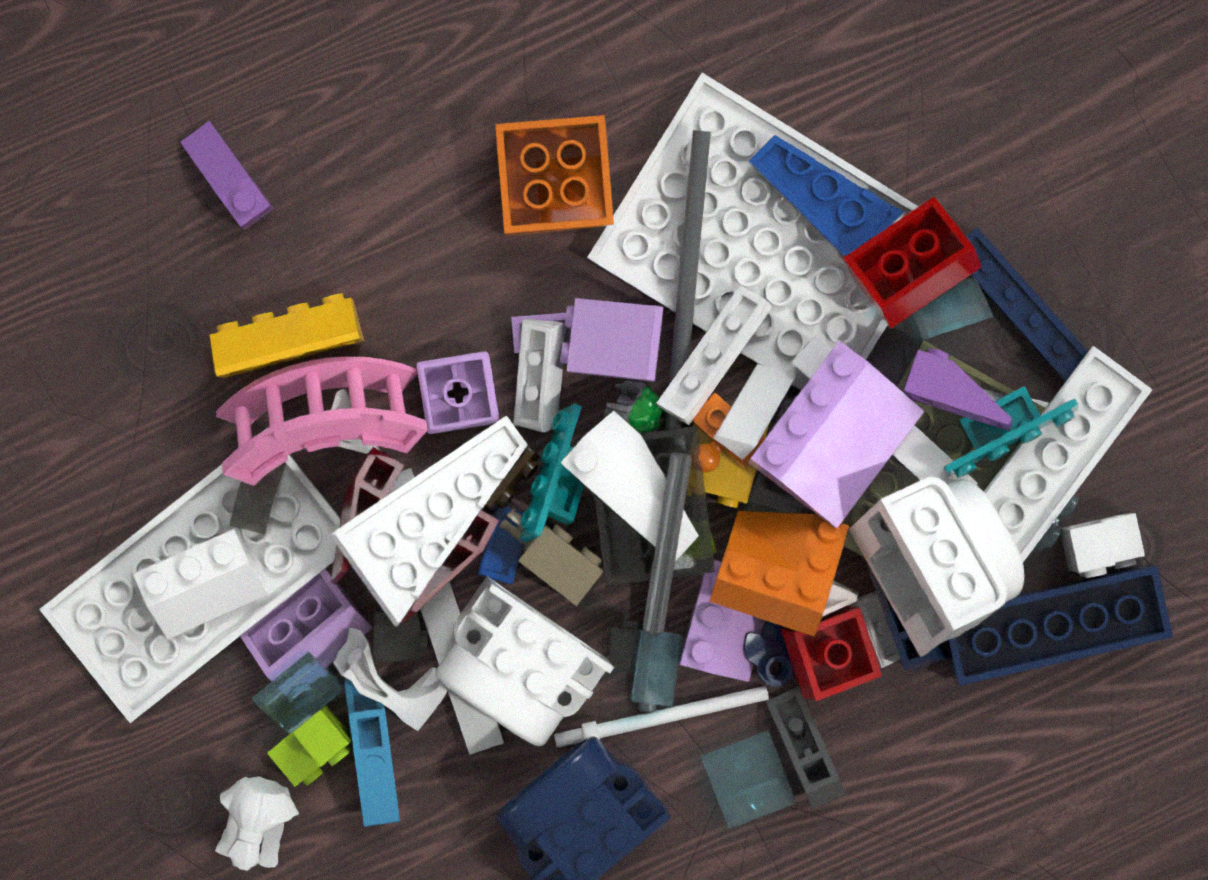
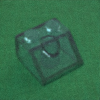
[908,277,993,342]

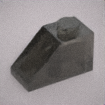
[229,462,287,534]

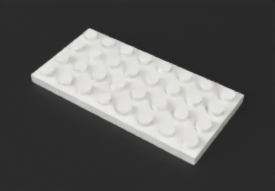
[39,428,341,723]

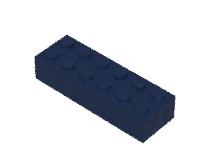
[945,565,1173,686]

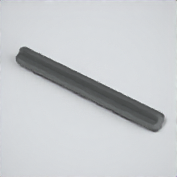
[643,452,692,634]

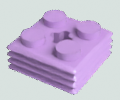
[416,351,500,434]

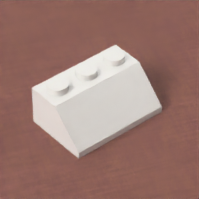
[133,528,268,640]

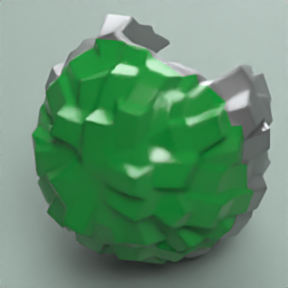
[604,380,663,435]

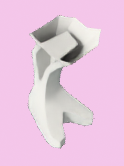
[334,627,448,731]

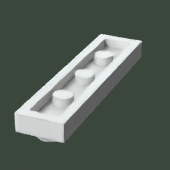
[657,286,772,425]

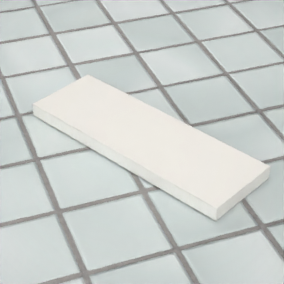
[983,346,1152,562]

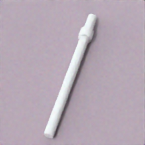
[554,686,769,748]

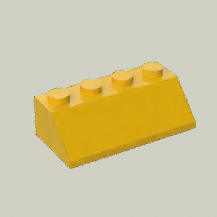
[209,293,364,378]

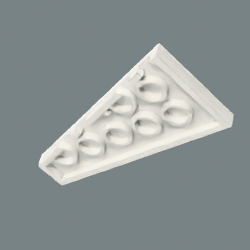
[331,416,528,627]

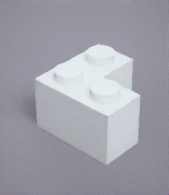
[1059,513,1145,578]

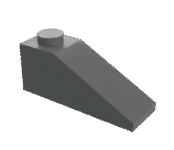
[766,687,845,809]

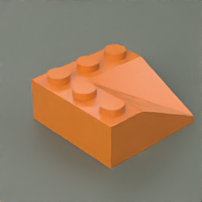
[495,115,614,237]
[709,511,849,636]

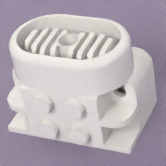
[849,477,1024,657]
[436,576,614,746]

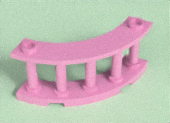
[216,356,428,486]

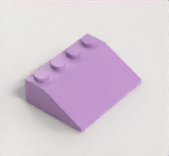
[748,341,924,529]

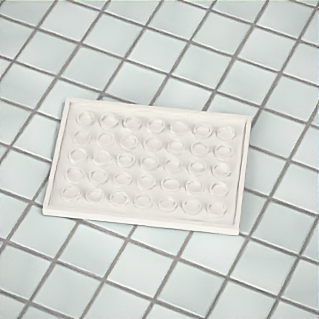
[587,73,918,391]

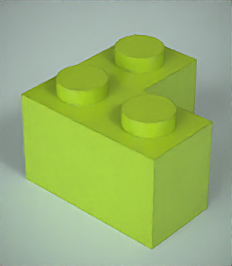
[267,704,352,787]

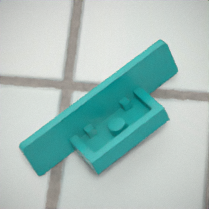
[944,386,1079,478]
[520,403,585,542]

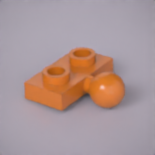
[691,393,766,473]

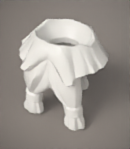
[215,776,299,871]

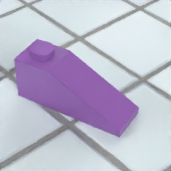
[180,121,274,230]
[904,348,1012,432]

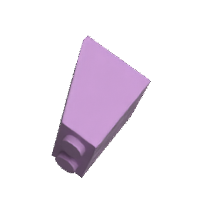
[560,298,663,382]

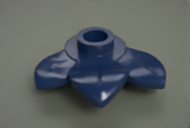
[744,621,794,687]

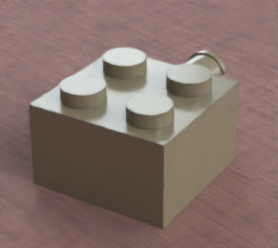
[499,508,604,606]

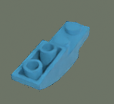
[344,675,400,827]

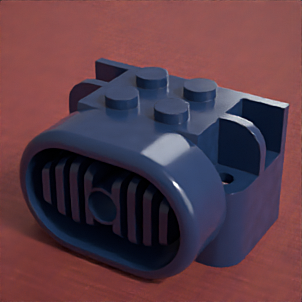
[495,736,671,880]

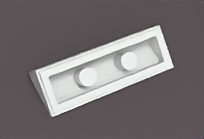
[513,319,567,432]
[714,364,796,459]

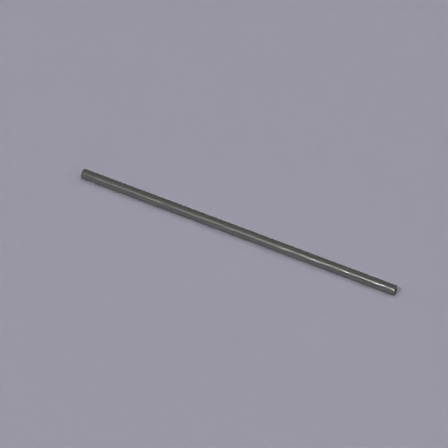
[638,130,711,712]

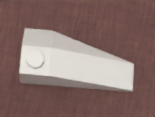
[561,411,699,562]

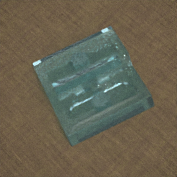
[701,730,796,829]

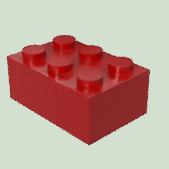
[843,196,981,329]

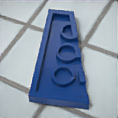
[748,135,904,257]

